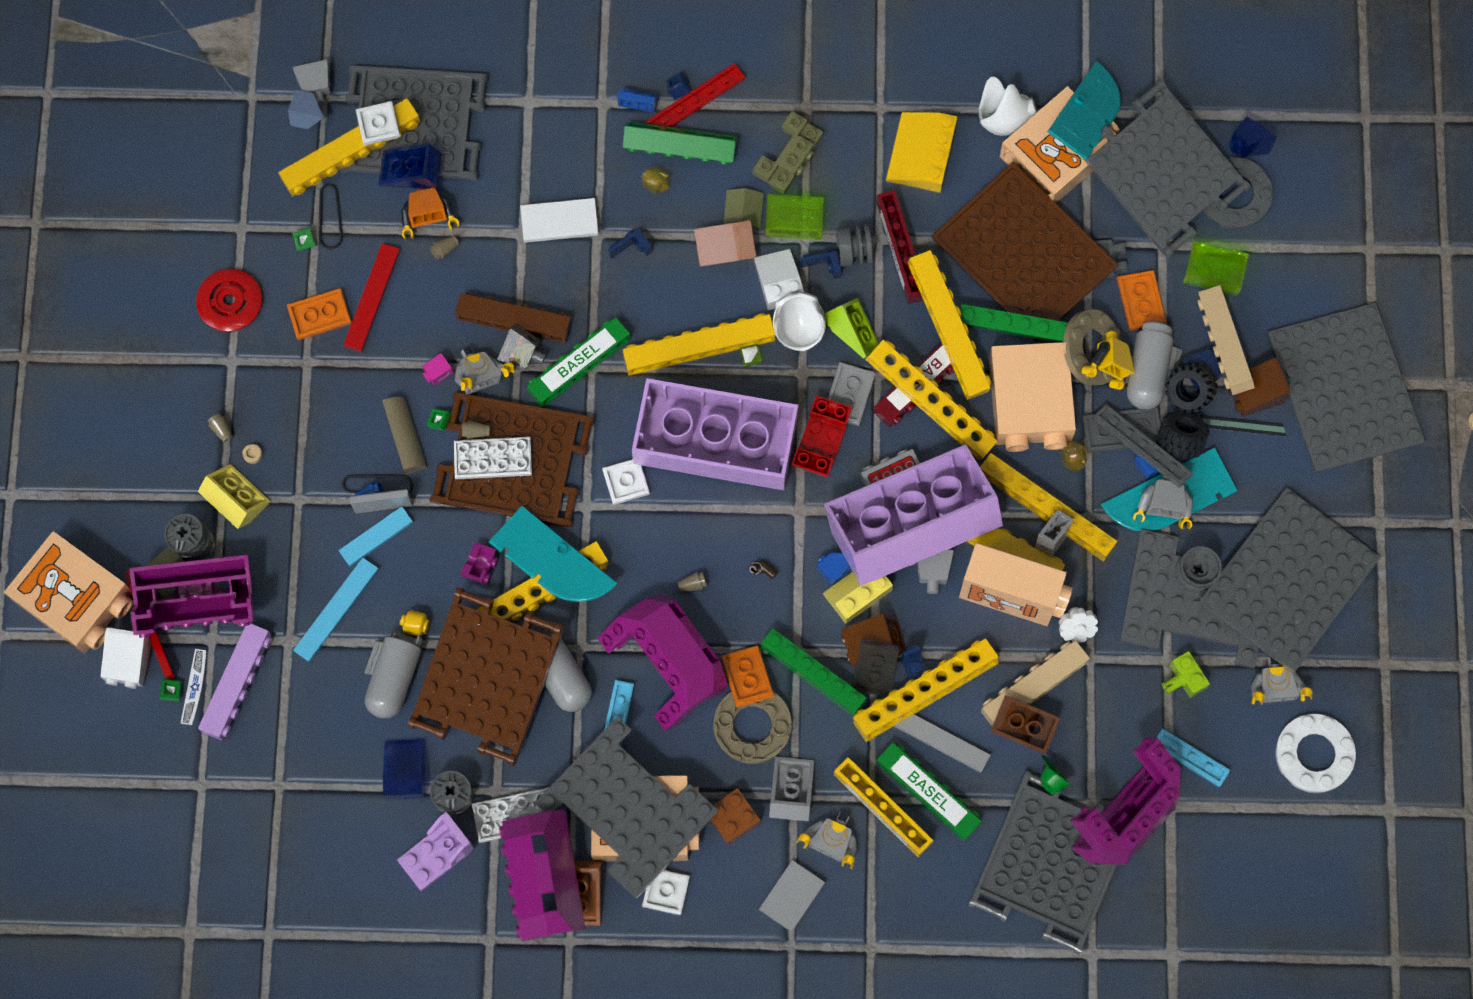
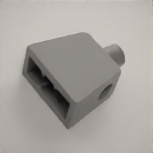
[293,59,331,106]
[1035,510,1074,557]
[917,550,954,594]

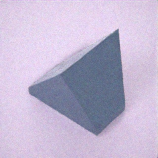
[288,89,324,129]

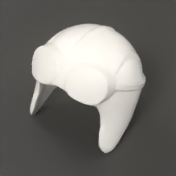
[979,77,1037,136]
[773,292,826,351]

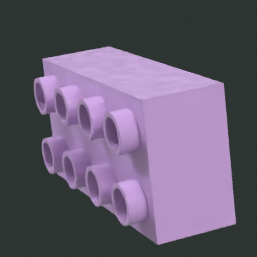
[632,378,798,490]
[824,444,1003,586]

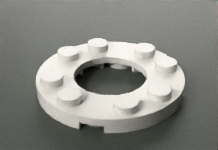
[1275,714,1356,793]

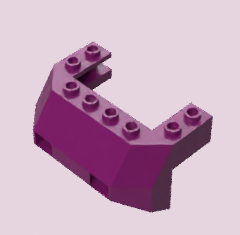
[129,555,255,638]
[597,593,728,731]
[1070,737,1181,864]
[499,810,585,942]

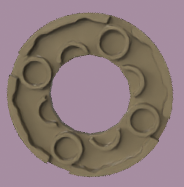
[1063,309,1121,386]
[713,692,792,764]

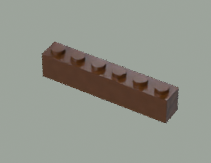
[455,292,571,344]

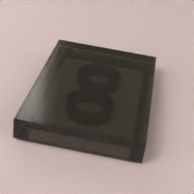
[853,639,900,697]

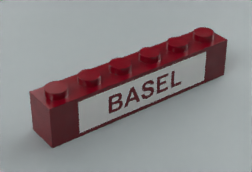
[876,190,923,304]
[873,344,954,428]

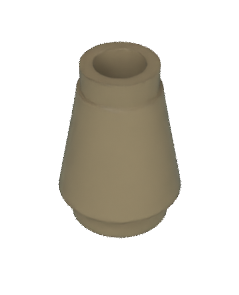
[430,236,459,260]
[207,413,233,442]
[462,420,490,439]
[678,571,708,592]

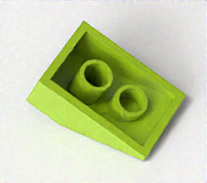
[824,298,879,358]

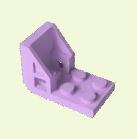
[397,812,474,892]

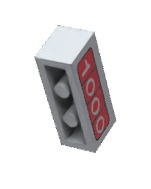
[860,449,920,487]

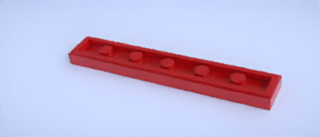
[644,63,745,127]
[343,243,400,352]
[124,571,176,680]

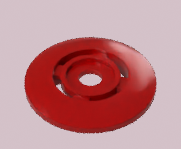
[196,269,262,332]

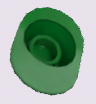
[1040,755,1073,795]

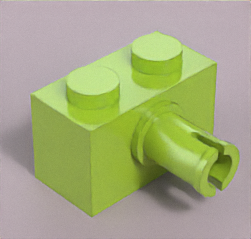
[1162,651,1210,698]

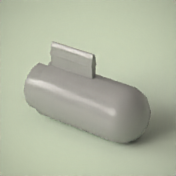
[1127,321,1182,410]
[542,629,592,712]
[364,631,422,719]

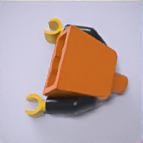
[401,185,459,240]

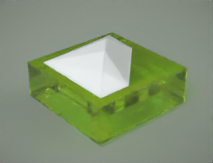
[740,344,762,367]

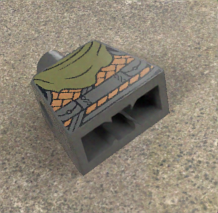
[497,323,546,368]

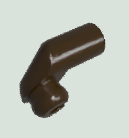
[748,561,778,580]

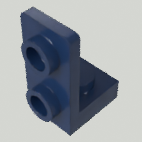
[608,229,652,259]
[800,250,841,279]
[901,645,927,680]

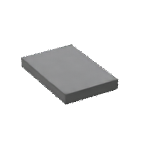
[828,362,876,426]
[350,489,412,514]
[759,860,825,932]

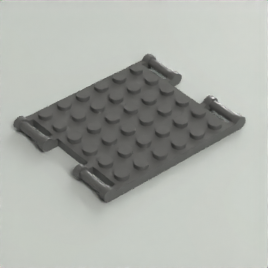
[338,66,488,181]
[1084,79,1251,259]
[968,770,1117,955]

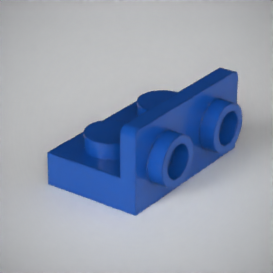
[617,88,658,113]

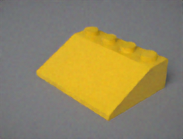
[886,112,957,193]

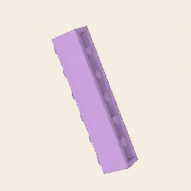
[198,624,272,741]

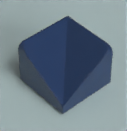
[667,72,690,100]

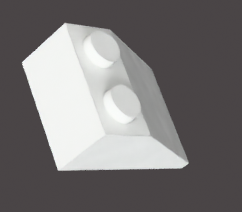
[754,249,804,310]

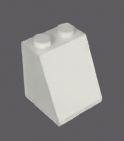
[101,627,152,689]

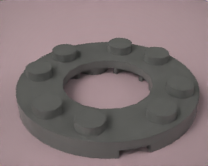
[1202,157,1273,229]

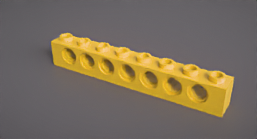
[865,340,997,460]
[980,453,1117,562]
[476,541,609,622]
[853,638,998,742]

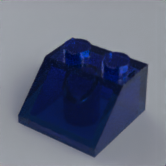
[1228,116,1277,157]

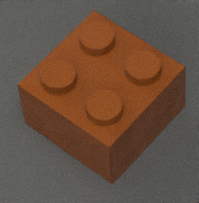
[710,788,760,846]

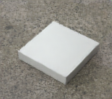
[356,101,400,146]
[602,459,650,505]
[642,870,690,915]

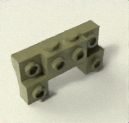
[753,111,823,195]

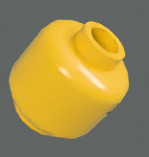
[400,610,430,637]

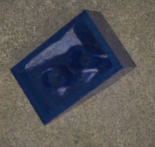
[378,144,442,189]
[383,739,425,800]

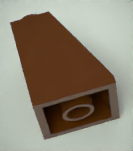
[1228,357,1291,417]
[841,614,906,667]

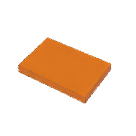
[1116,270,1166,331]
[287,288,352,341]
[721,645,774,708]

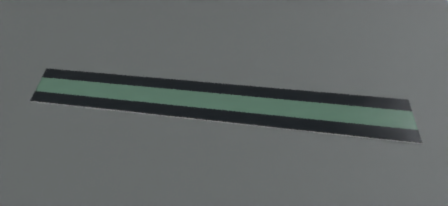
[1200,415,1287,437]

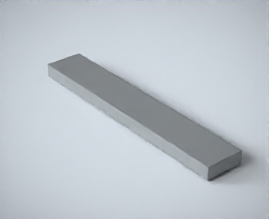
[877,706,990,773]

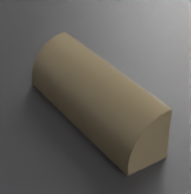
[382,397,428,475]

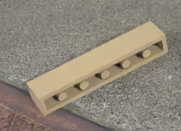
[1197,285,1255,395]
[981,640,1090,726]

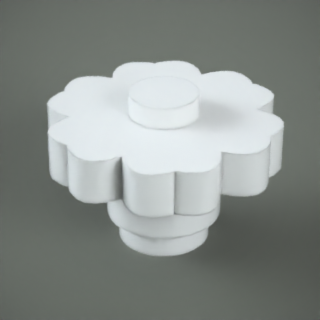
[1059,607,1098,643]

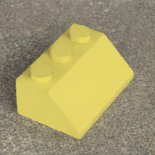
[198,464,270,529]
[823,572,893,624]

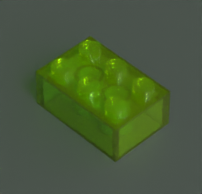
[766,194,824,240]
[1183,241,1249,296]

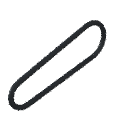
[319,184,343,250]
[342,475,413,495]

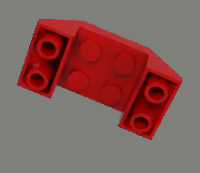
[791,395,852,478]

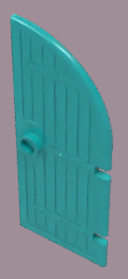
[1047,61,1121,160]
[1101,448,1237,531]
[489,506,617,602]

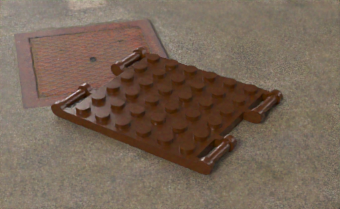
[429,393,595,528]
[408,587,564,766]

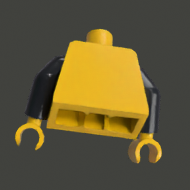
[1082,331,1135,390]

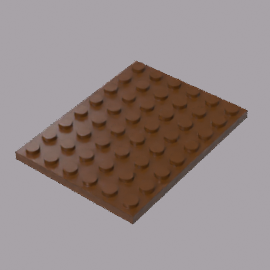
[932,162,1118,342]

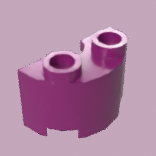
[460,542,498,584]

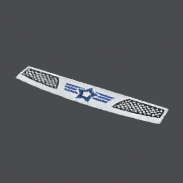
[181,649,206,725]

